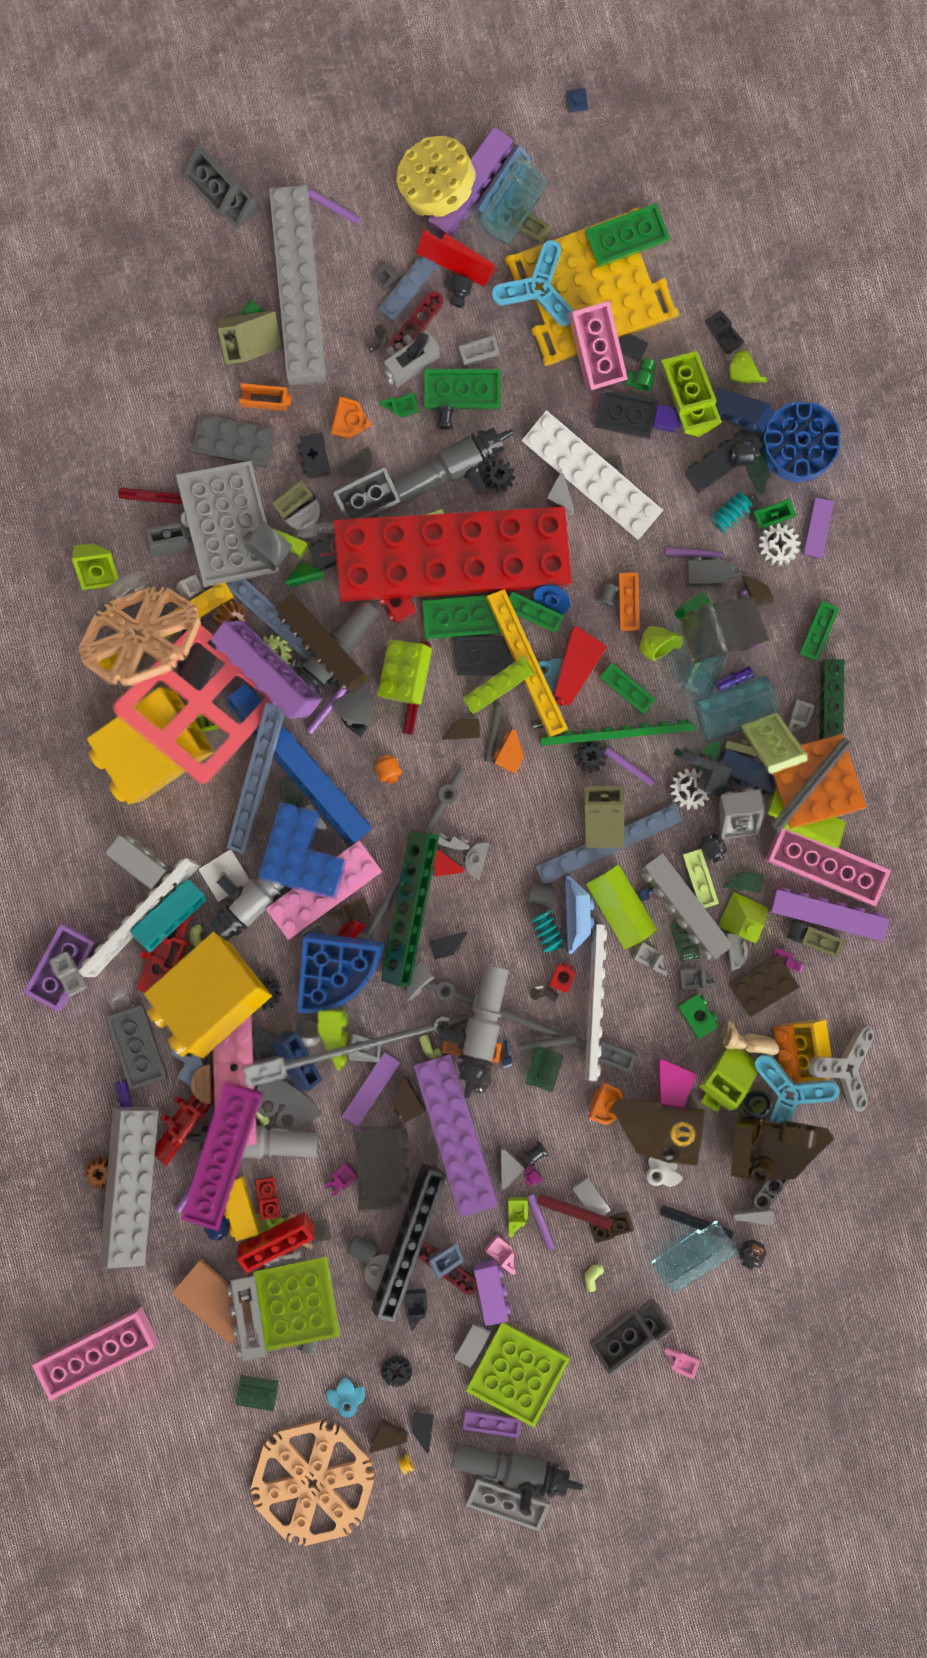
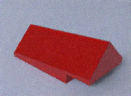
[416,230,498,287]

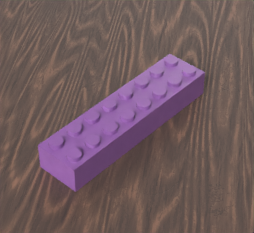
[414,1054,499,1217]

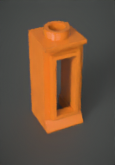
[239,383,291,412]

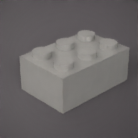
[105,835,173,889]

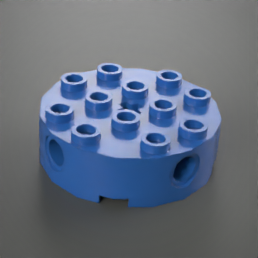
[761,401,841,483]

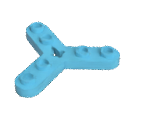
[492,240,573,327]
[755,1054,840,1123]

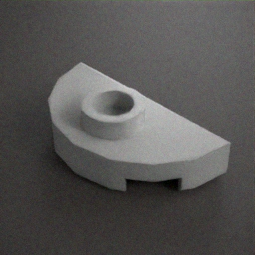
[285,499,320,530]
[465,843,490,880]
[726,933,748,971]
[365,1253,390,1292]

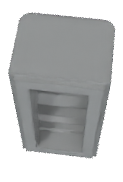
[730,1207,774,1226]

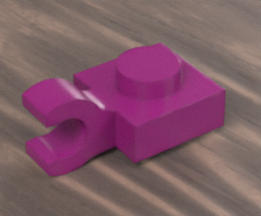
[771,947,804,972]
[524,1162,543,1187]

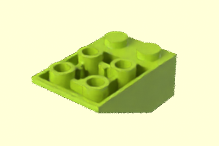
[318,1008,348,1071]
[699,1048,758,1111]

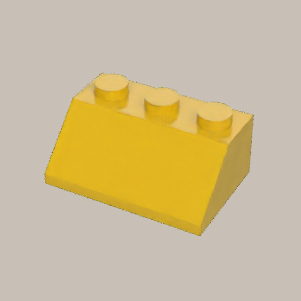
[781,1019,832,1081]

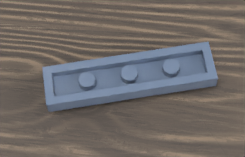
[474,145,531,222]
[378,256,439,323]

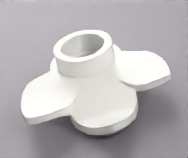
[646,1155,683,1187]

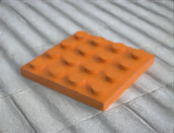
[772,734,867,829]

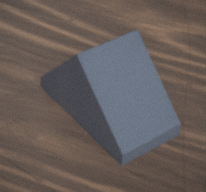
[429,1243,464,1279]

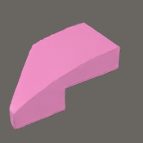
[484,1234,515,1275]
[665,1347,701,1379]

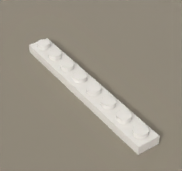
[585,925,607,1081]

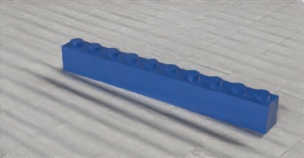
[226,684,372,847]

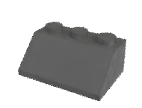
[333,466,401,520]

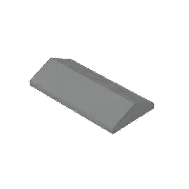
[466,1477,551,1531]

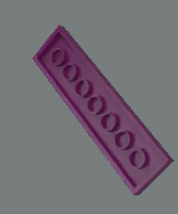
[181,1080,264,1231]

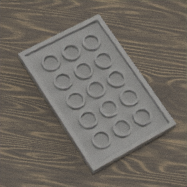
[176,461,279,587]

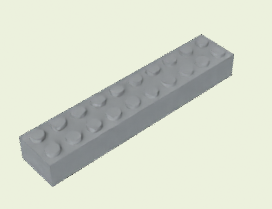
[269,185,327,385]

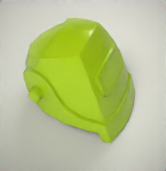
[729,350,768,384]
[639,626,683,661]

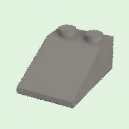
[719,789,765,840]

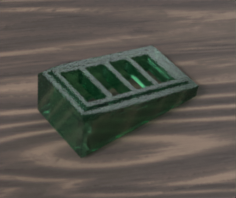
[671,923,700,962]

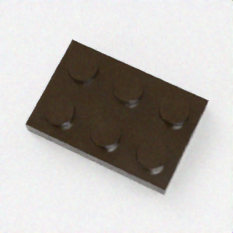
[729,954,800,1017]

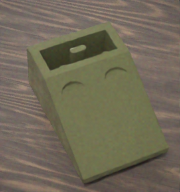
[218,310,282,365]
[585,786,625,848]

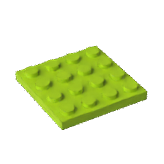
[253,1257,340,1351]
[466,1322,570,1428]

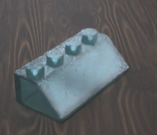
[694,676,779,743]

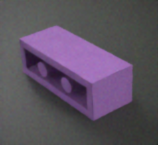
[474,1259,511,1326]

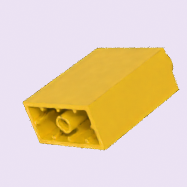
[87,687,215,804]
[144,931,272,1059]

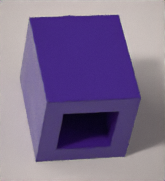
[653,405,681,433]

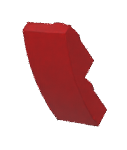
[254,1176,280,1221]

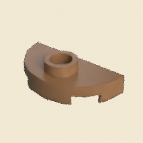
[191,1064,211,1104]

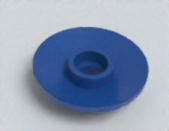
[534,584,571,614]

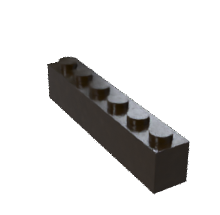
[275,593,369,694]

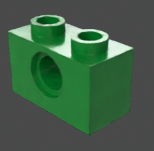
[676,993,719,1039]

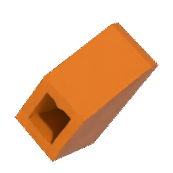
[493,729,524,775]

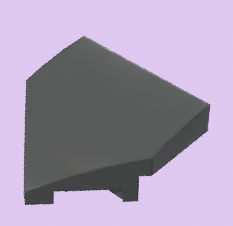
[332,684,374,727]

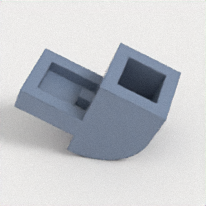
[170,1049,206,1086]

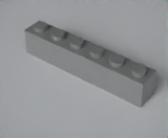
[641,853,733,962]

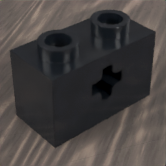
[297,433,331,479]

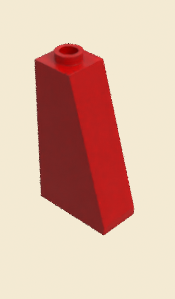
[552,625,607,707]

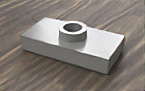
[458,335,500,366]

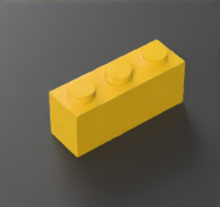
[224,1176,261,1241]

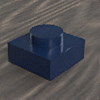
[566,88,588,113]

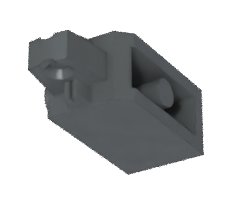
[145,523,192,558]
[686,557,741,587]

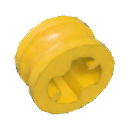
[398,1454,414,1475]

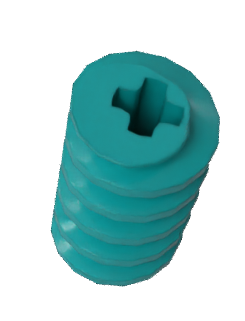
[710,491,752,534]
[530,910,566,952]

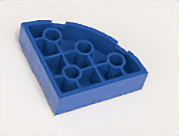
[297,932,384,1013]

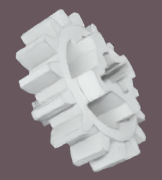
[757,523,801,566]
[670,768,710,810]

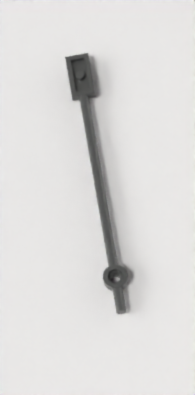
[357,768,465,941]
[424,981,637,1073]
[242,1014,469,1087]

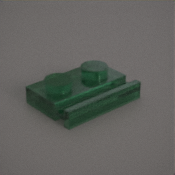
[236,1375,279,1411]

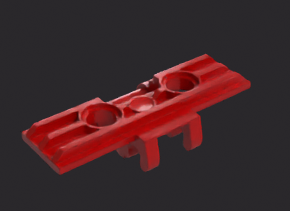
[136,914,193,993]
[155,1080,215,1166]

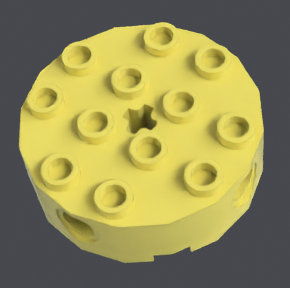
[396,136,476,217]

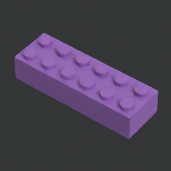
[211,621,323,719]

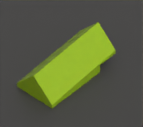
[661,351,722,437]
[767,788,846,849]
[586,864,657,950]

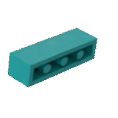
[130,879,207,953]

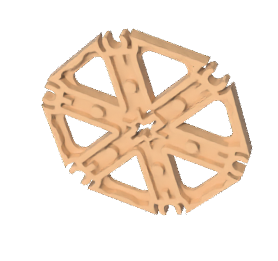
[79,586,201,686]
[251,1419,375,1546]

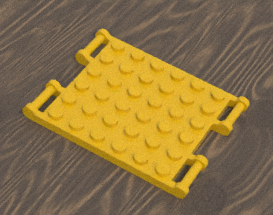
[504,208,679,366]

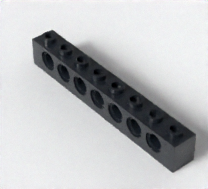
[371,1163,446,1322]

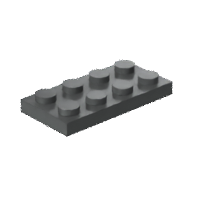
[192,414,275,468]
[106,1005,168,1090]

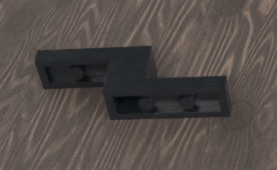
[673,747,743,797]

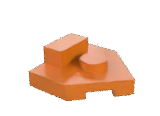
[330,396,372,440]
[587,1082,624,1125]

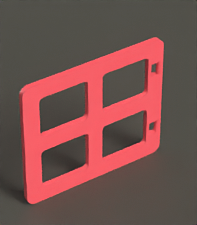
[114,625,272,783]

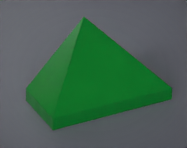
[754,498,797,529]
[286,561,325,588]

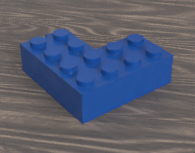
[258,802,347,900]

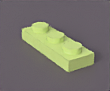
[682,849,719,908]

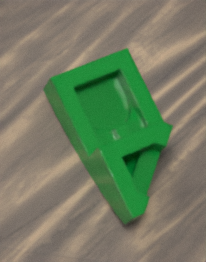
[379,393,420,418]

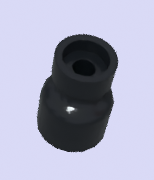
[444,275,474,308]

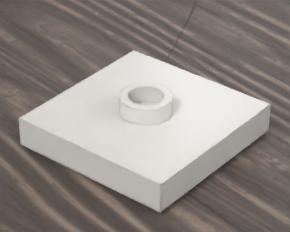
[199,850,250,902]

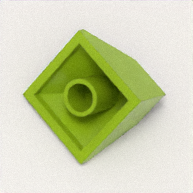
[72,543,120,590]
[718,892,768,943]

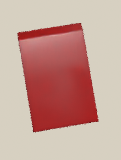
[434,849,464,877]

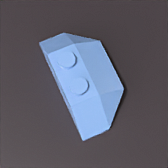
[565,876,594,954]

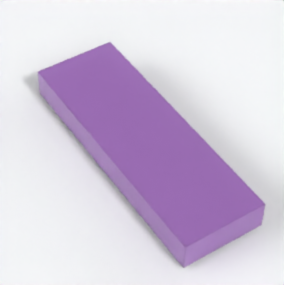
[803,498,834,558]
[462,1408,522,1438]

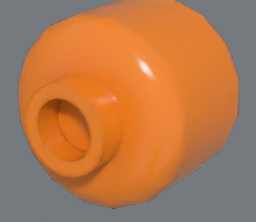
[374,754,402,784]

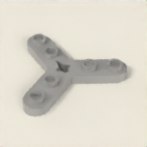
[809,1025,874,1112]

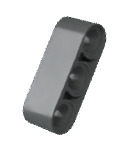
[751,1179,790,1210]

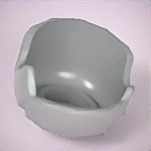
[293,1020,321,1047]

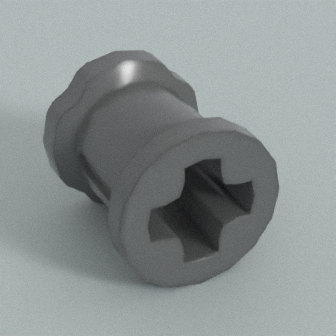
[597,583,619,607]

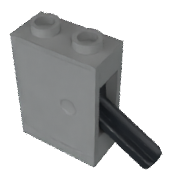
[383,331,440,389]

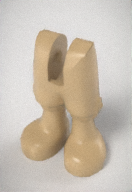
[722,1021,779,1055]

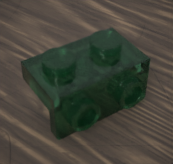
[526,1047,564,1092]

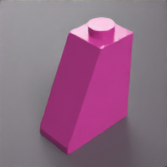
[657,1057,697,1107]

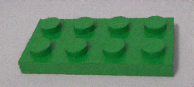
[584,203,670,268]
[425,369,501,409]
[422,595,502,640]

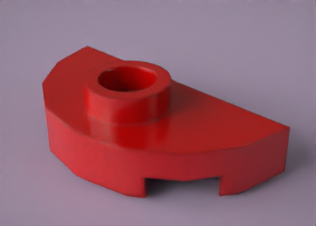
[338,921,365,938]

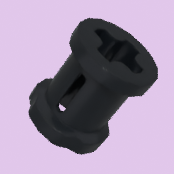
[436,406,454,430]
[786,920,808,944]
[524,1141,549,1166]

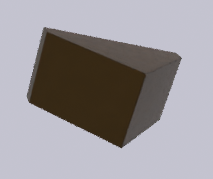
[369,1419,408,1453]

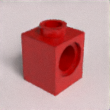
[548,962,576,993]

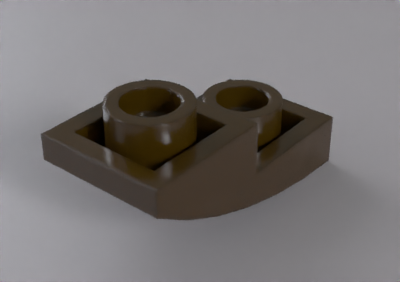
[589,1211,634,1243]

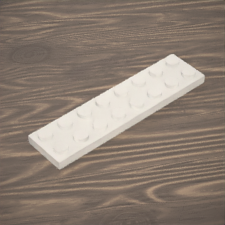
[522,410,663,540]
[78,858,200,977]

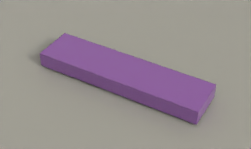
[342,1052,400,1127]

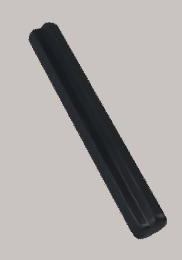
[659,1205,733,1241]

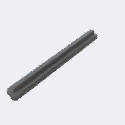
[772,738,851,831]

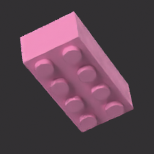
[567,301,628,390]

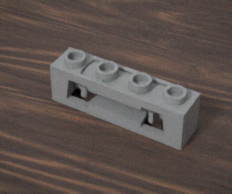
[227,1276,266,1361]

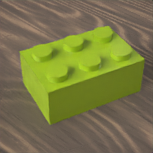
[377,639,432,705]

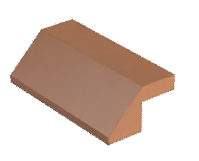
[171,1259,252,1344]

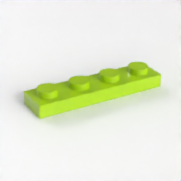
[463,657,535,714]

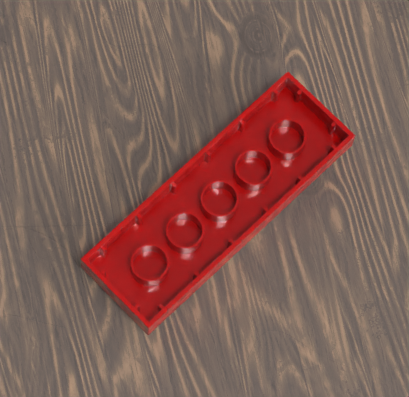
[334,507,572,602]

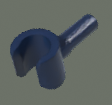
[638,887,654,900]
[501,1040,513,1068]

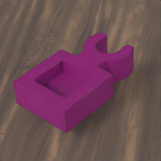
[325,1162,360,1196]

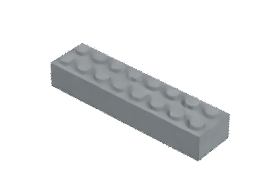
[100,1107,158,1268]

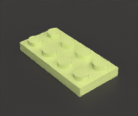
[741,713,807,773]

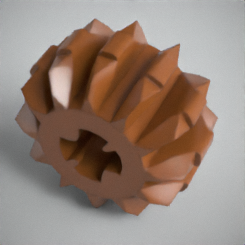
[213,601,248,628]
[83,1156,108,1190]

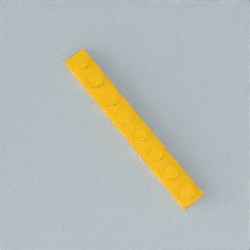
[98,583,235,672]
[486,589,568,738]

